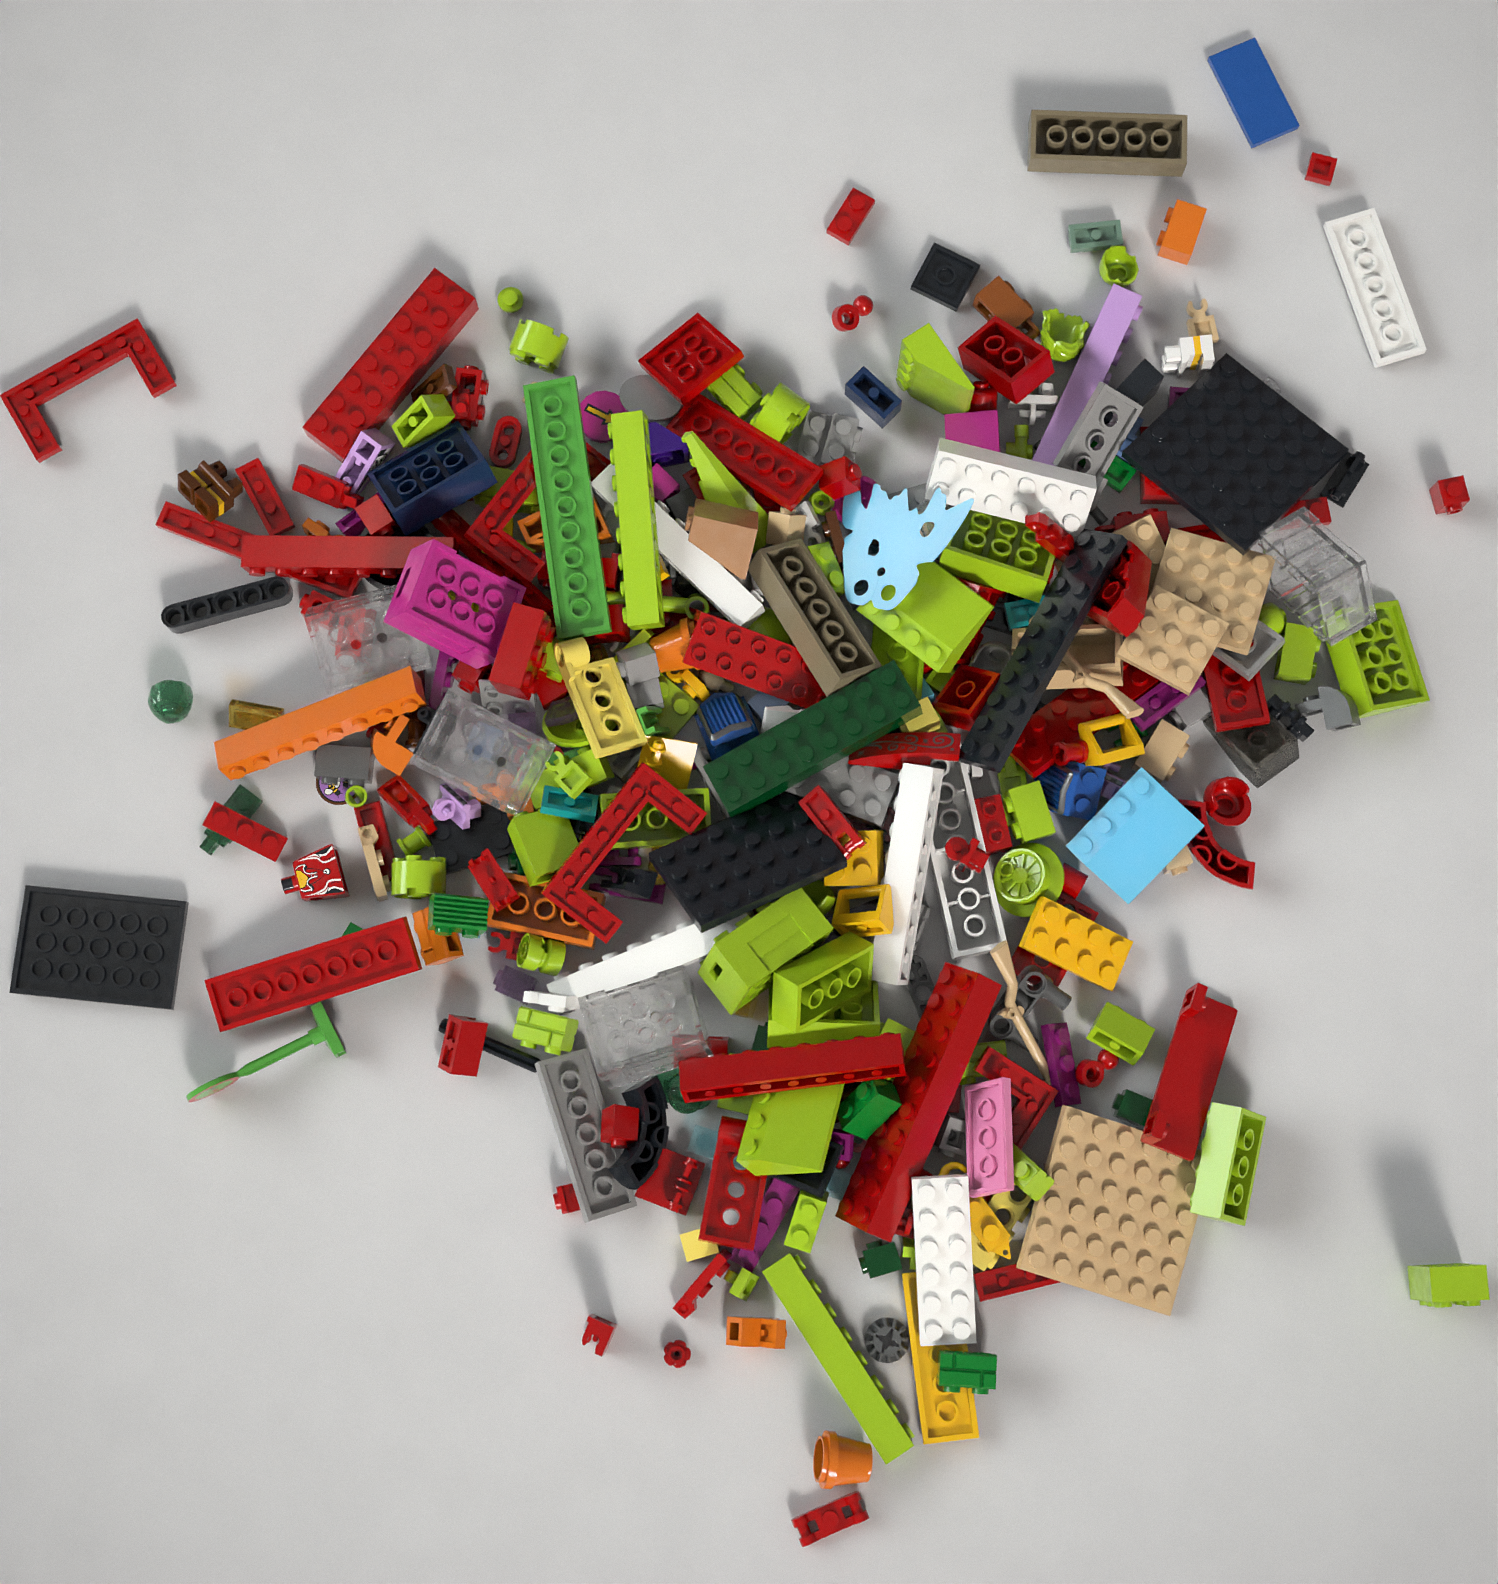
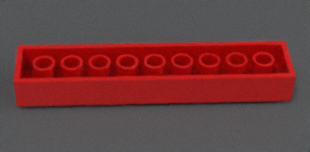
[835,962,1002,1242]

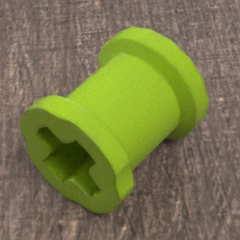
[396,825,432,855]

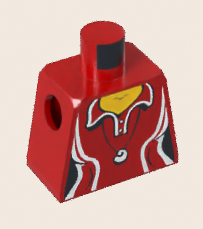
[281,844,350,902]

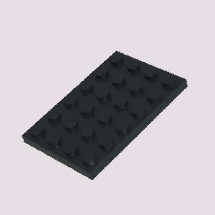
[648,792,847,933]
[9,885,189,1010]

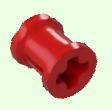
[1052,739,1089,766]

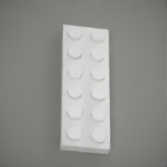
[1323,208,1427,368]
[911,1174,977,1346]

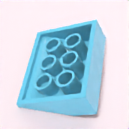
[1066,767,1205,904]

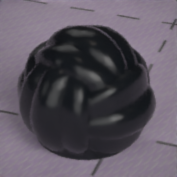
[674,573,700,598]

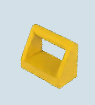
[1078,713,1145,766]
[831,884,894,937]

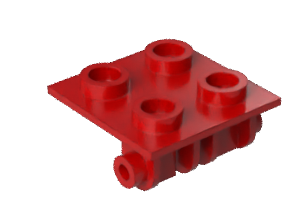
[635,1148,705,1216]

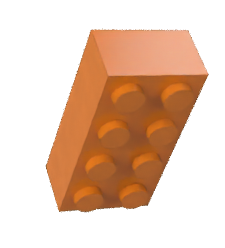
[487,872,606,950]

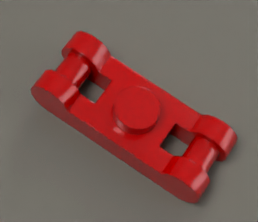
[791,1491,869,1547]

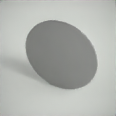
[619,375,681,421]

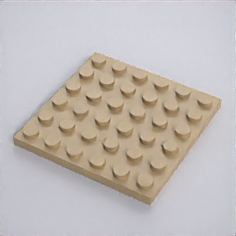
[1016,1105,1202,1316]

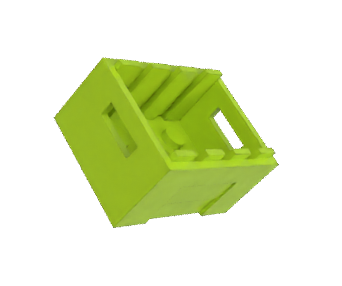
[697,888,833,1015]

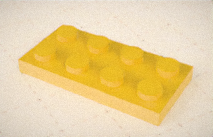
[1019,896,1133,992]

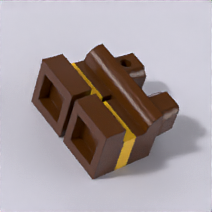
[178,460,243,523]

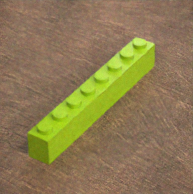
[608,410,665,630]
[762,1253,915,1465]

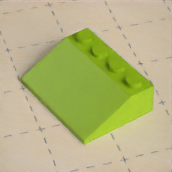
[896,323,975,415]
[939,510,1055,603]
[857,561,994,673]
[1319,600,1430,718]
[767,980,880,1048]
[736,1084,844,1176]

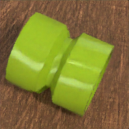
[516,933,566,976]

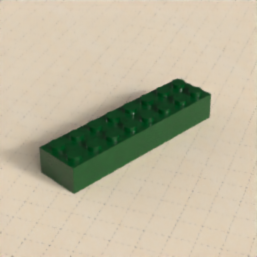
[703,660,923,818]

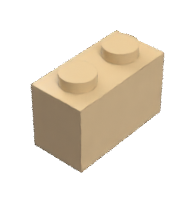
[1131,719,1190,783]

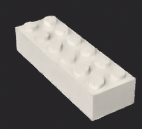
[925,438,1097,536]

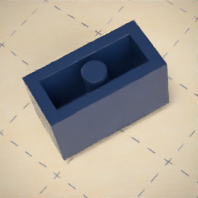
[845,366,902,429]

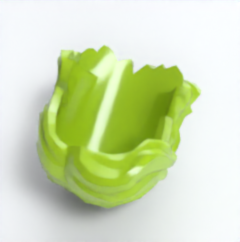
[1040,308,1090,362]

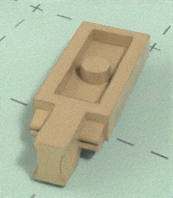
[357,824,391,902]

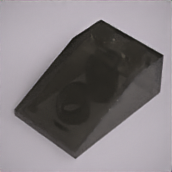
[1203,714,1299,789]

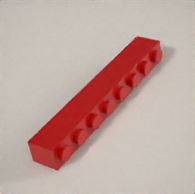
[241,535,459,578]
[679,1032,906,1103]

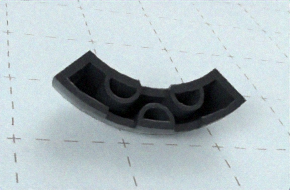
[608,1075,669,1190]

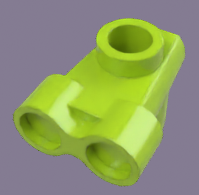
[1006,425,1033,460]

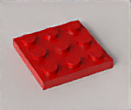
[638,313,744,406]

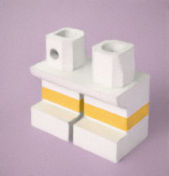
[1161,334,1215,379]

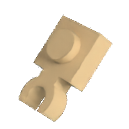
[1186,298,1219,344]

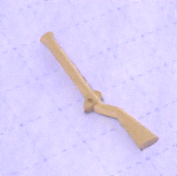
[1029,616,1144,719]
[990,940,1051,1085]

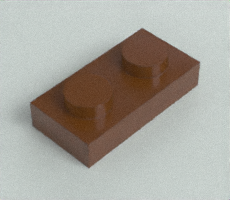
[411,363,457,403]
[821,510,845,569]

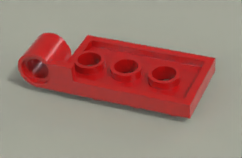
[1011,862,1099,987]
[698,1115,767,1251]

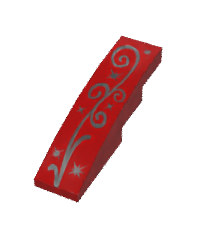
[848,732,961,770]

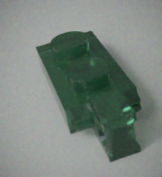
[200,784,263,855]

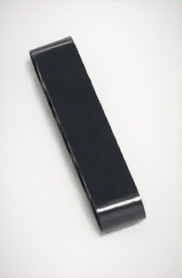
[161,576,293,634]

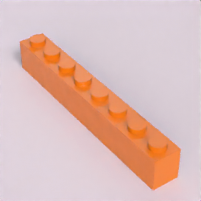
[214,666,427,780]

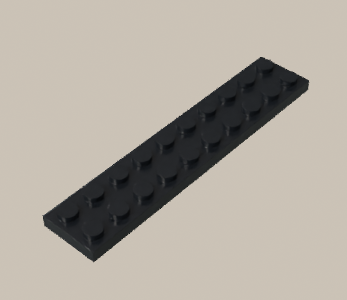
[959,529,1128,773]

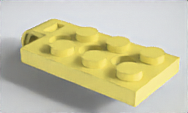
[554,637,647,759]

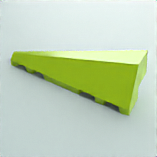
[681,431,769,554]

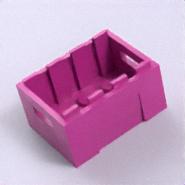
[383,539,526,669]

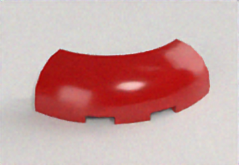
[1178,799,1255,890]

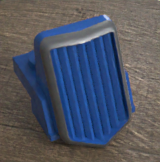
[694,692,760,761]
[1034,761,1107,821]

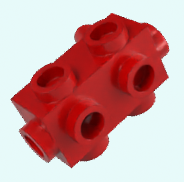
[448,365,489,431]

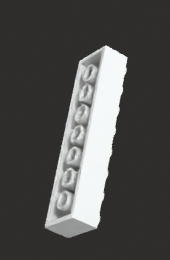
[915,742,1007,961]

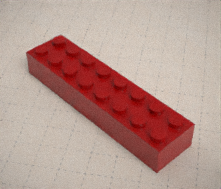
[302,268,479,463]

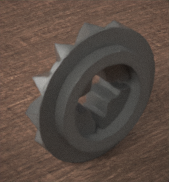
[865,1318,909,1363]

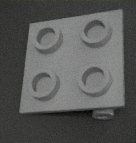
[479,679,537,716]

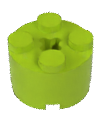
[509,319,569,374]
[750,382,810,445]
[391,855,447,899]

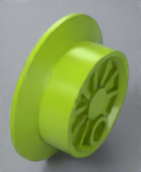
[993,843,1064,917]

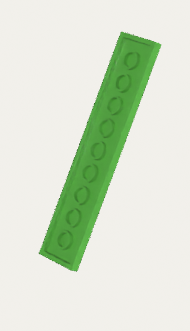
[523,375,612,641]

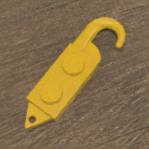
[938,1162,1011,1259]

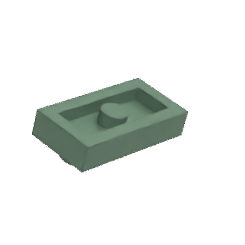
[1067,220,1123,253]

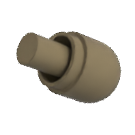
[698,670,735,693]

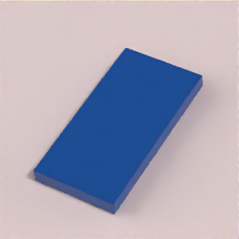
[1207,37,1300,149]

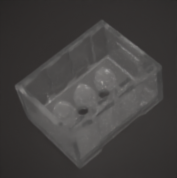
[1258,506,1378,646]
[304,585,433,695]
[411,690,557,815]
[578,965,714,1090]

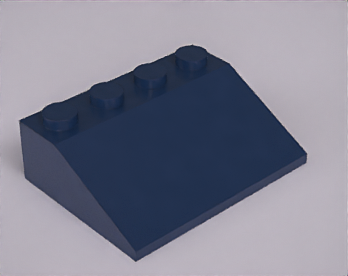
[367,421,498,536]

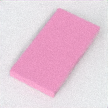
[964,1077,1014,1198]

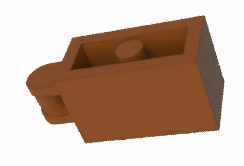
[972,275,1040,340]

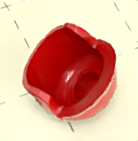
[1203,776,1252,826]

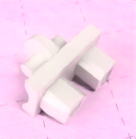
[1008,383,1058,426]

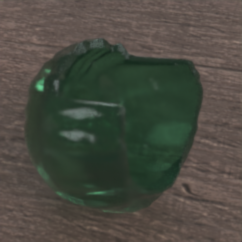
[148,680,193,724]

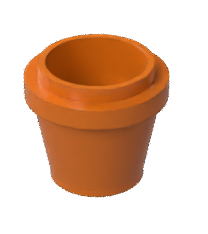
[650,617,700,673]
[813,1430,873,1489]

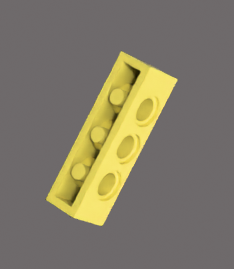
[971,1183,1032,1271]

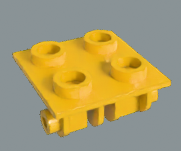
[637,735,698,789]

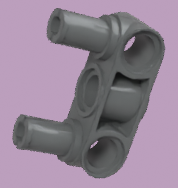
[988,965,1072,1053]

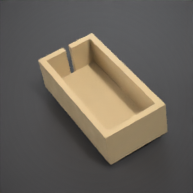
[1012,624,1123,690]

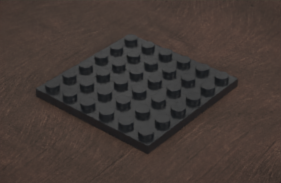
[1121,353,1349,556]

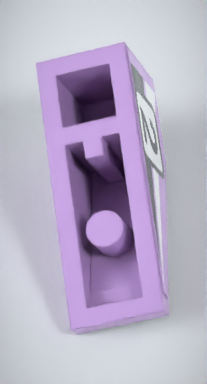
[335,428,395,511]

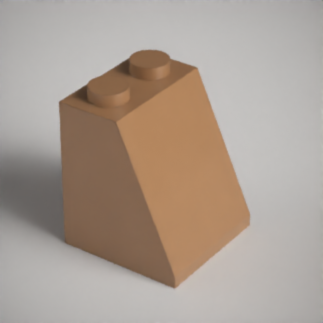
[684,498,758,580]

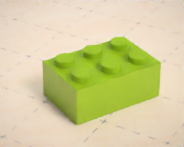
[1407,1263,1490,1308]

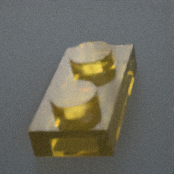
[229,699,284,730]

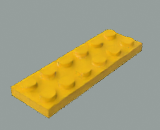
[901,1272,979,1444]

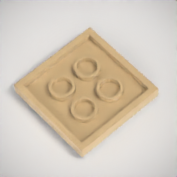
[1116,585,1229,696]

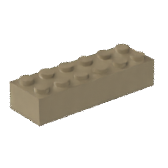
[1027,110,1188,177]
[748,538,882,697]

